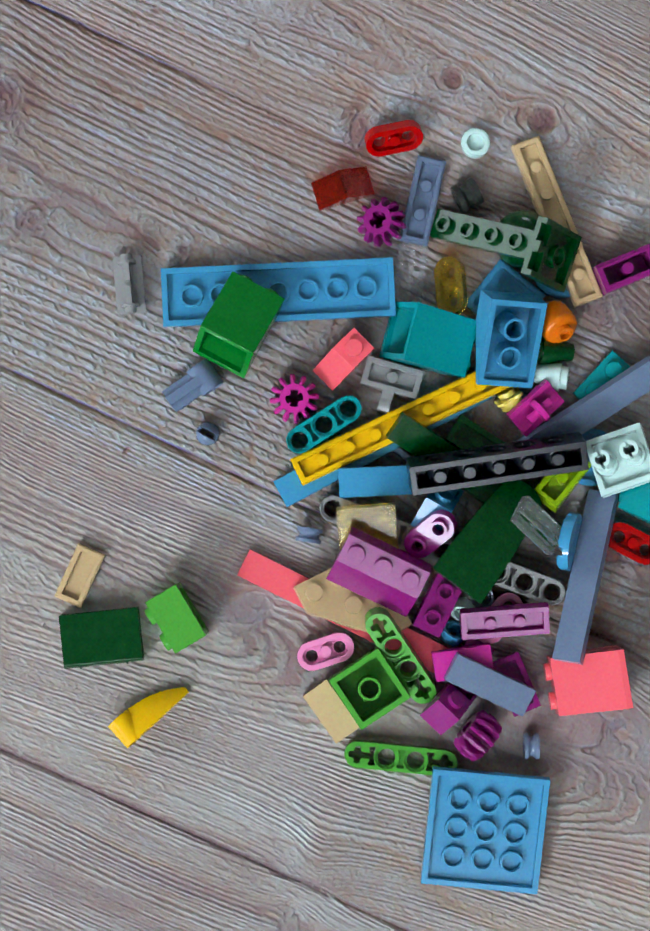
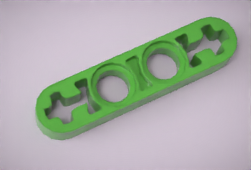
[365,607,436,704]
[344,740,458,775]

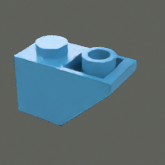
[411,489,464,531]

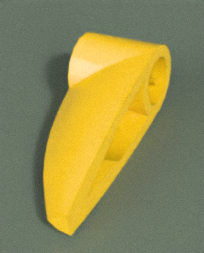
[108,687,189,748]

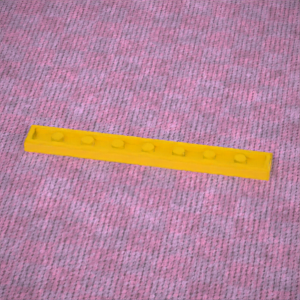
[290,371,510,486]

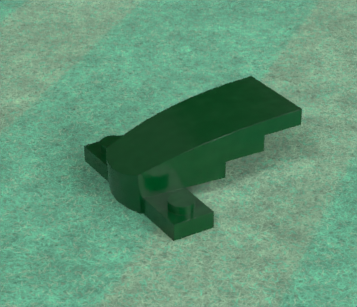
[432,480,562,604]

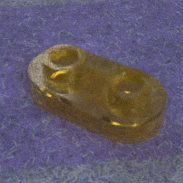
[434,257,468,315]

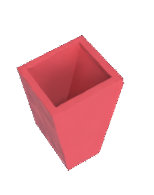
[543,645,633,716]

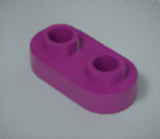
[404,510,457,558]

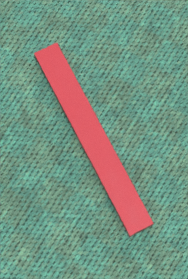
[237,549,451,673]

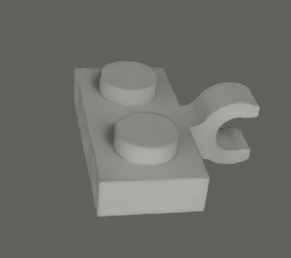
[360,356,424,414]

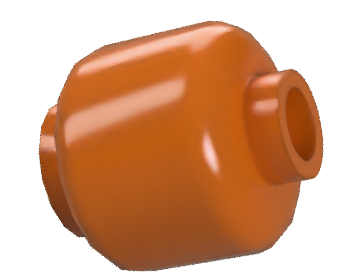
[542,300,577,343]

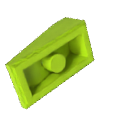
[534,462,591,513]

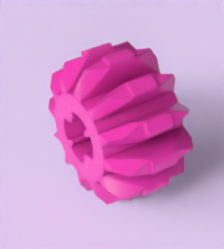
[270,374,319,424]

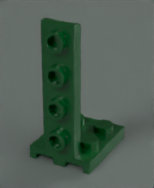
[430,209,582,293]

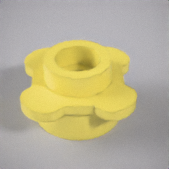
[493,387,523,412]

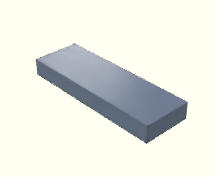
[399,155,446,247]
[444,652,536,717]

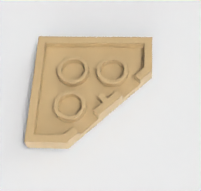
[293,568,412,634]

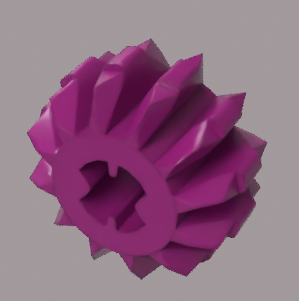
[357,197,407,247]
[454,710,502,762]

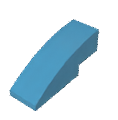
[338,465,412,498]

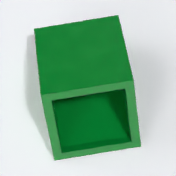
[193,271,284,378]

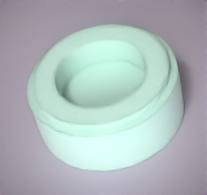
[461,128,490,159]

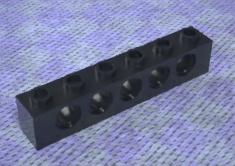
[406,432,589,496]

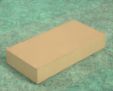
[55,543,106,608]
[303,679,359,744]

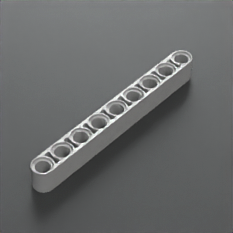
[320,496,565,606]

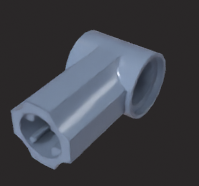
[162,359,224,412]

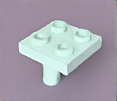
[586,422,650,498]

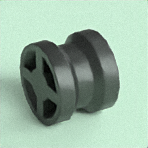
[450,177,484,213]

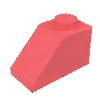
[312,328,374,391]

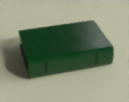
[59,607,144,669]

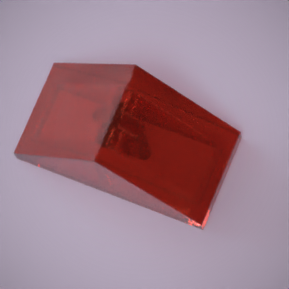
[311,166,375,211]

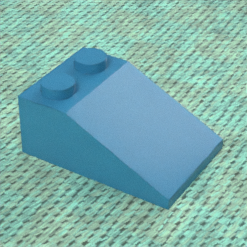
[476,290,548,388]

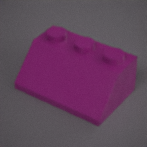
[326,526,431,617]

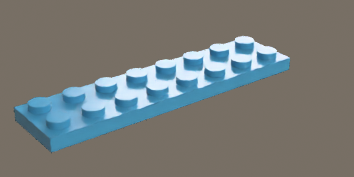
[161,257,396,328]

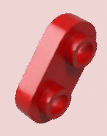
[364,120,423,157]
[608,522,650,565]

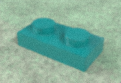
[572,350,630,400]

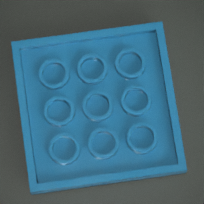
[420,766,550,894]

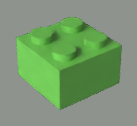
[144,582,209,654]
[329,646,411,730]

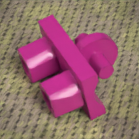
[506,379,565,437]

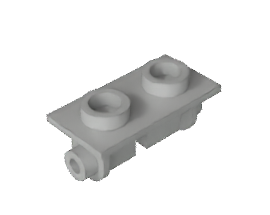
[112,254,147,315]

